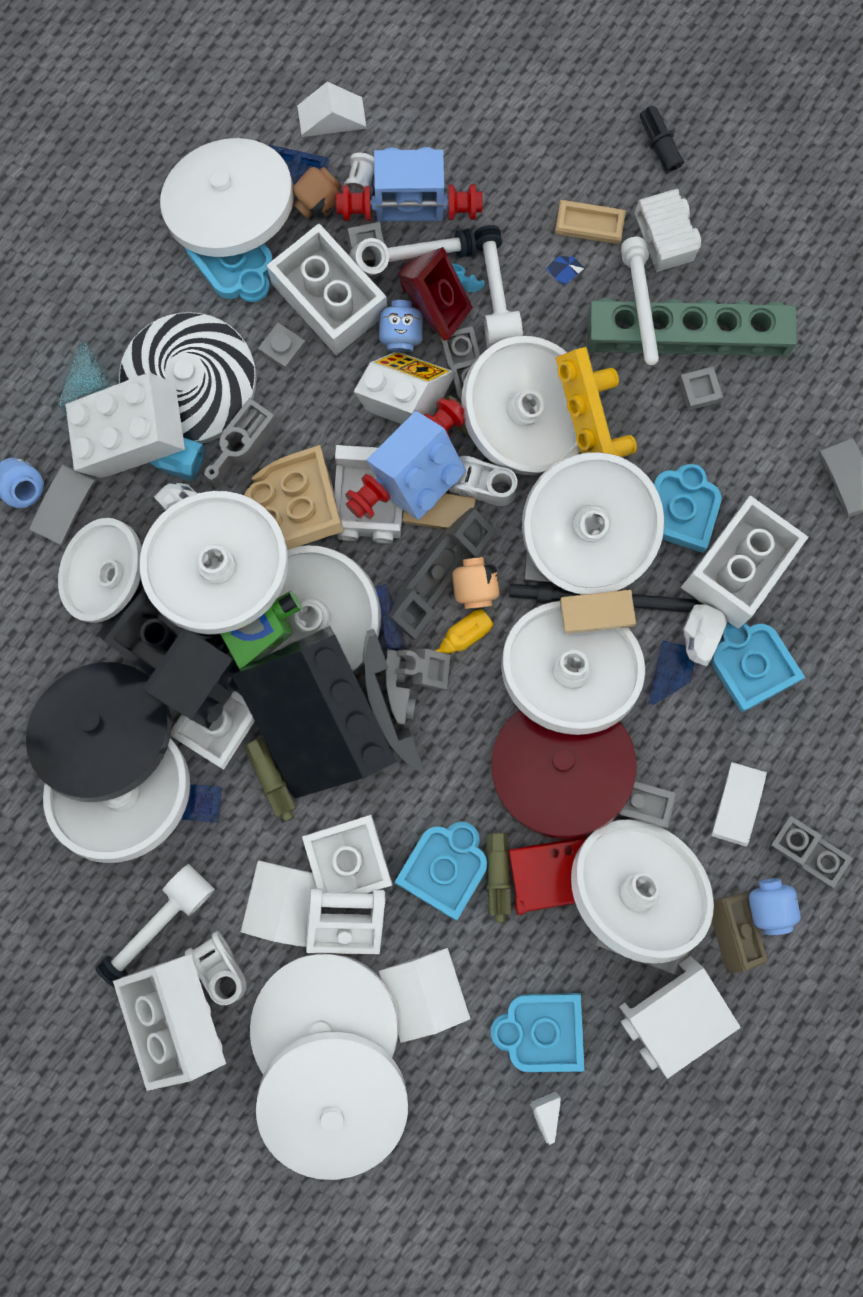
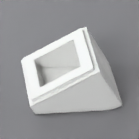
[530,1092,561,1145]

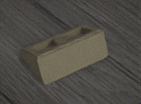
[712,891,768,973]

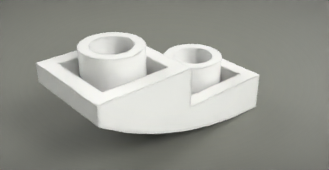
[711,762,767,847]

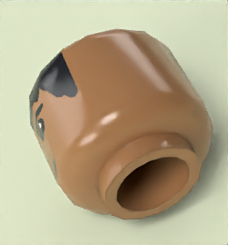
[293,166,342,219]

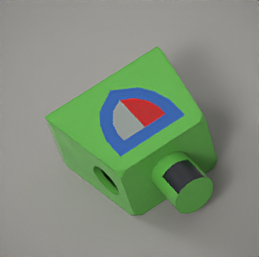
[220,591,302,669]

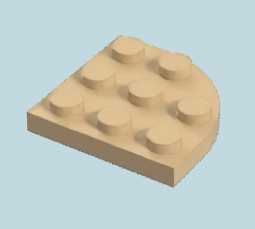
[244,445,344,550]

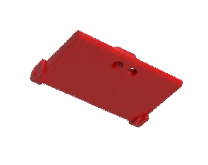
[508,836,589,915]

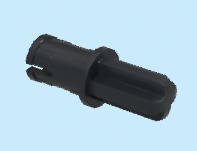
[640,106,685,174]

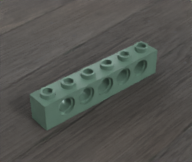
[587,298,797,356]

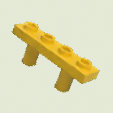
[555,347,637,458]

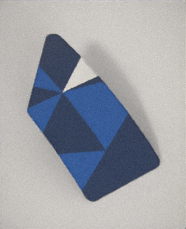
[546,256,585,287]

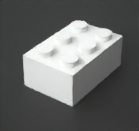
[267,224,387,356]
[65,372,185,478]
[681,496,808,629]
[113,954,226,1091]

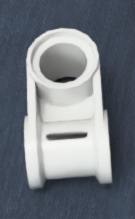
[449,456,518,506]
[185,931,247,1005]

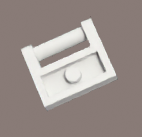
[306,888,385,954]

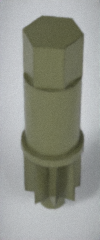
[244,738,296,822]
[486,833,512,922]

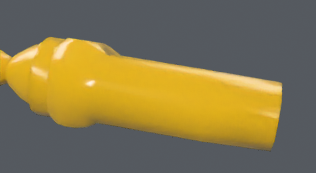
[435,609,494,654]

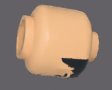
[452,557,500,609]

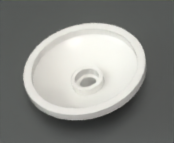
[58,518,142,623]

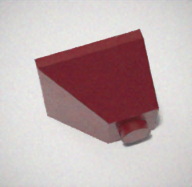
[398,247,473,341]

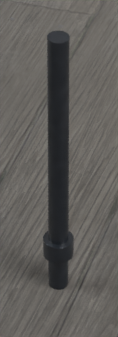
[509,582,703,613]

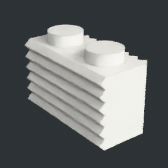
[634,189,701,272]

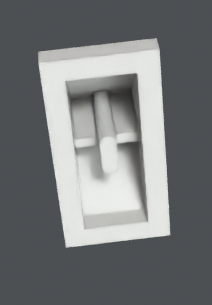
[297,82,367,137]

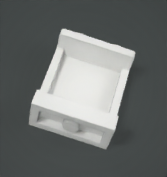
[334,445,403,543]
[619,956,741,1079]

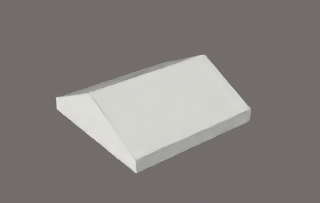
[171,691,255,769]
[302,815,393,894]
[241,860,317,947]
[379,948,470,1043]

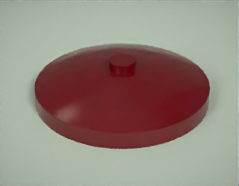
[491,710,637,839]

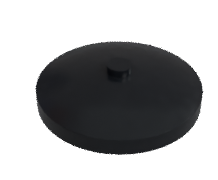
[26,662,172,802]

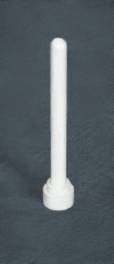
[621,237,659,365]

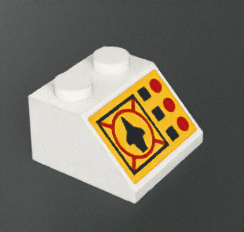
[354,351,455,424]

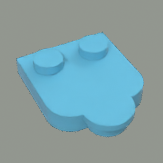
[185,243,273,302]
[653,464,722,553]
[711,621,805,714]
[394,822,487,921]
[491,993,585,1072]

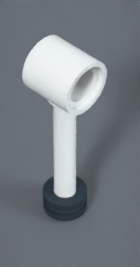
[474,225,523,348]
[349,228,476,277]
[95,864,215,987]

